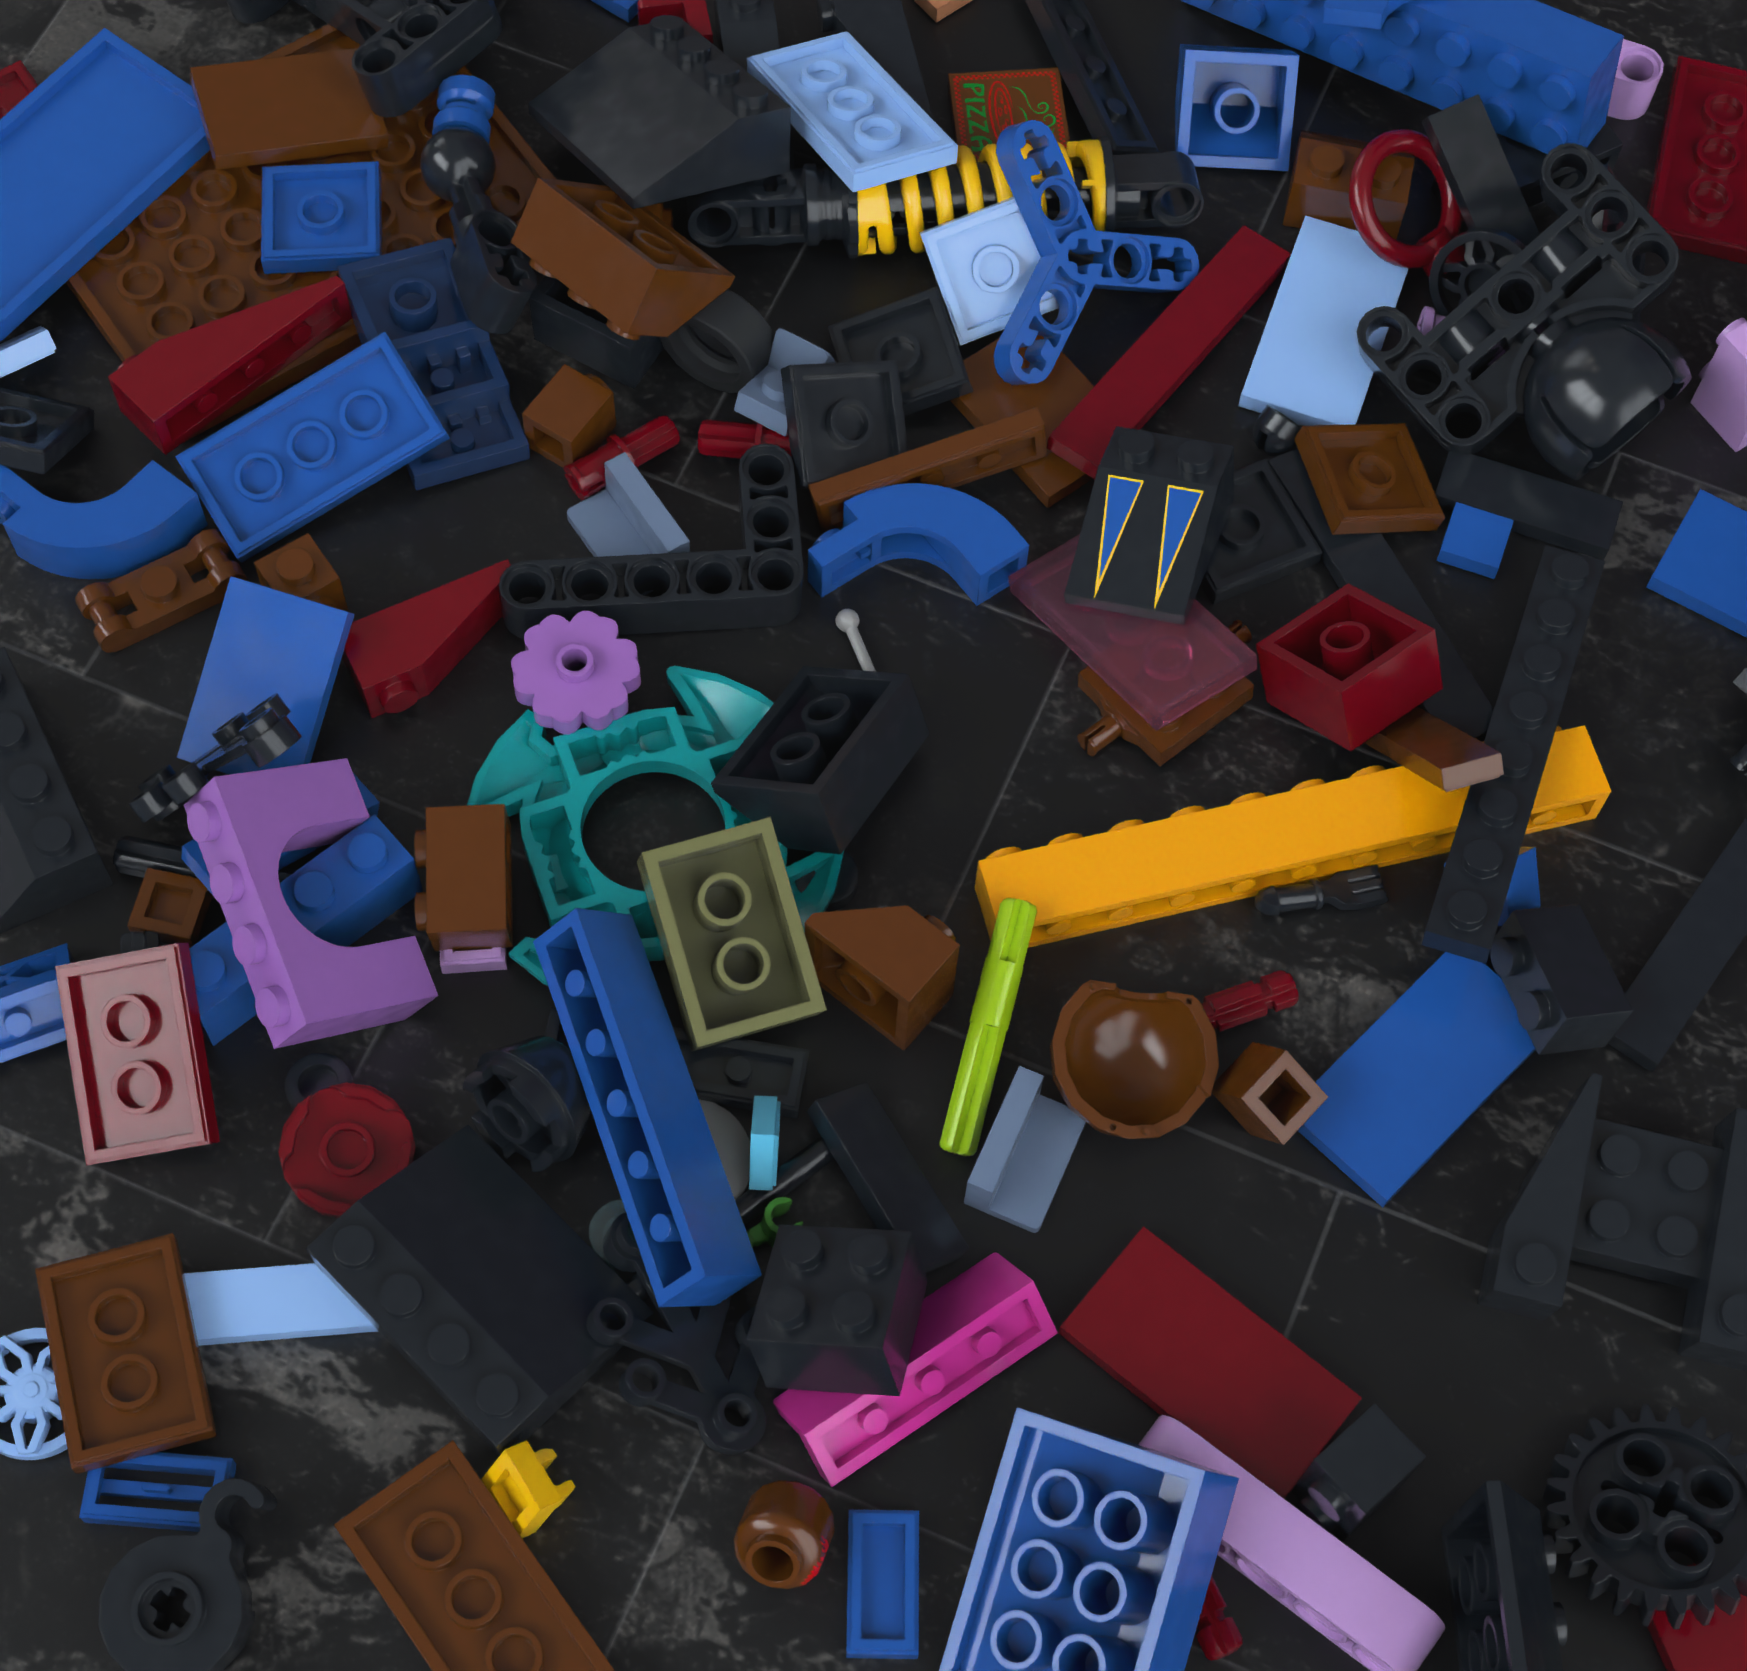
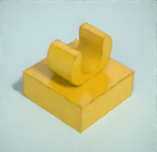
[481,1440,576,1538]

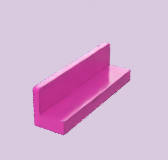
[773,1253,1058,1487]

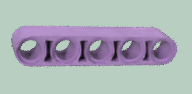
[1138,1415,1445,1671]

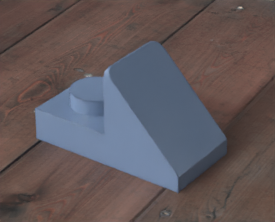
[734,328,836,437]

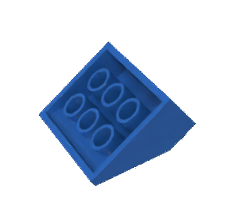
[939,1407,1239,1671]

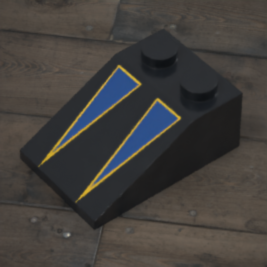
[1064,426,1234,625]

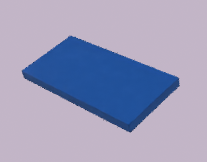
[0,28,210,342]

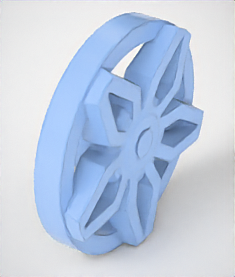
[0,1328,68,1460]

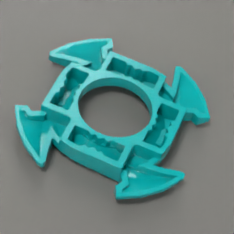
[467,665,844,986]

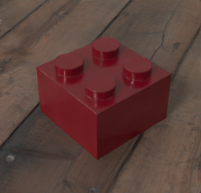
[1256,583,1443,752]

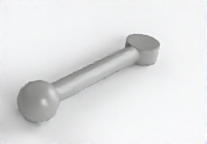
[835,608,876,671]

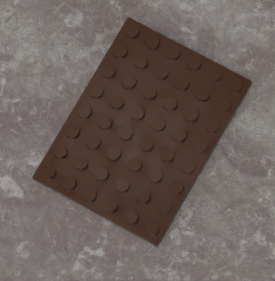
[66,24,557,443]

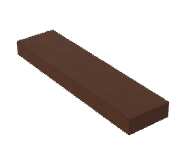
[808,407,1047,532]

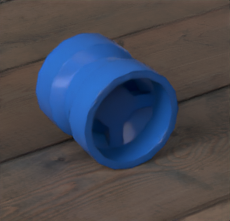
[432,74,495,144]

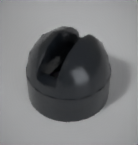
[1253,405,1301,456]

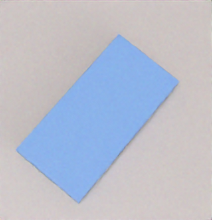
[747,31,958,192]
[1238,215,1409,426]

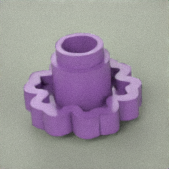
[511,610,641,735]

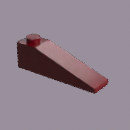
[108,276,352,455]

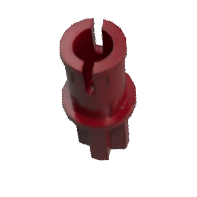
[563,415,680,500]
[697,419,791,459]

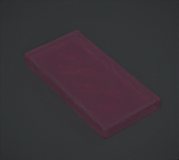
[1008,534,1257,731]

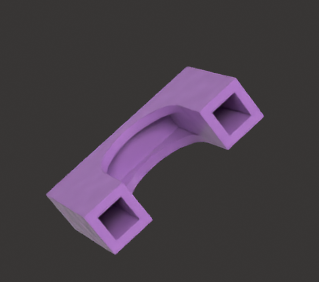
[184,758,438,1049]

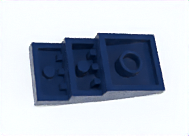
[337,237,530,490]

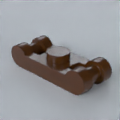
[75,529,248,653]

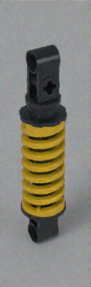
[686,136,1204,259]

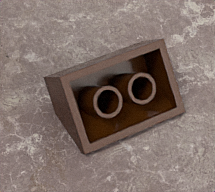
[511,177,735,340]

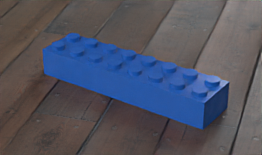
[1180,0,1624,154]

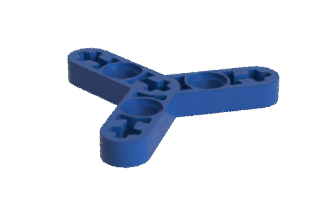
[994,120,1199,385]

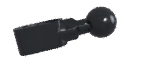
[420,127,537,334]

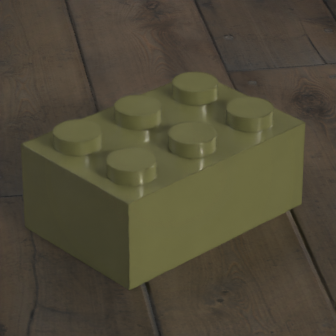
[637,817,827,1052]

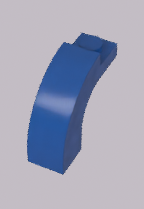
[0,460,208,579]
[808,483,1029,606]

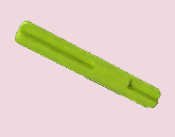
[940,898,1037,1156]

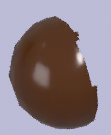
[1050,980,1219,1139]

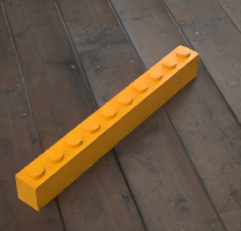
[975,725,1611,948]

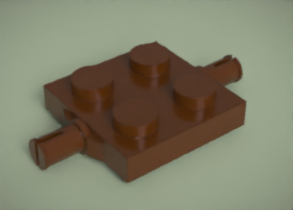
[1077,619,1254,766]

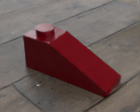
[342,559,511,719]

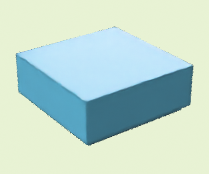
[749,1095,781,1191]

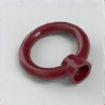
[1349,129,1465,278]

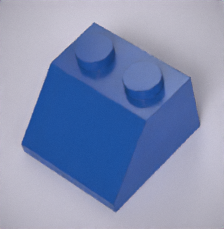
[1175,44,1299,171]

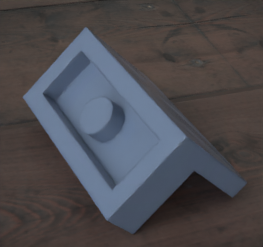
[567,452,690,596]
[964,1066,1086,1233]

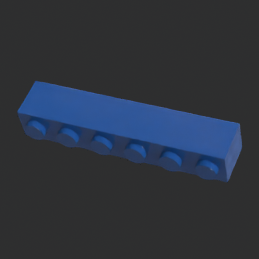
[533,908,762,1307]

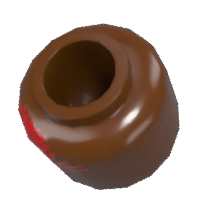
[734,1480,835,1589]

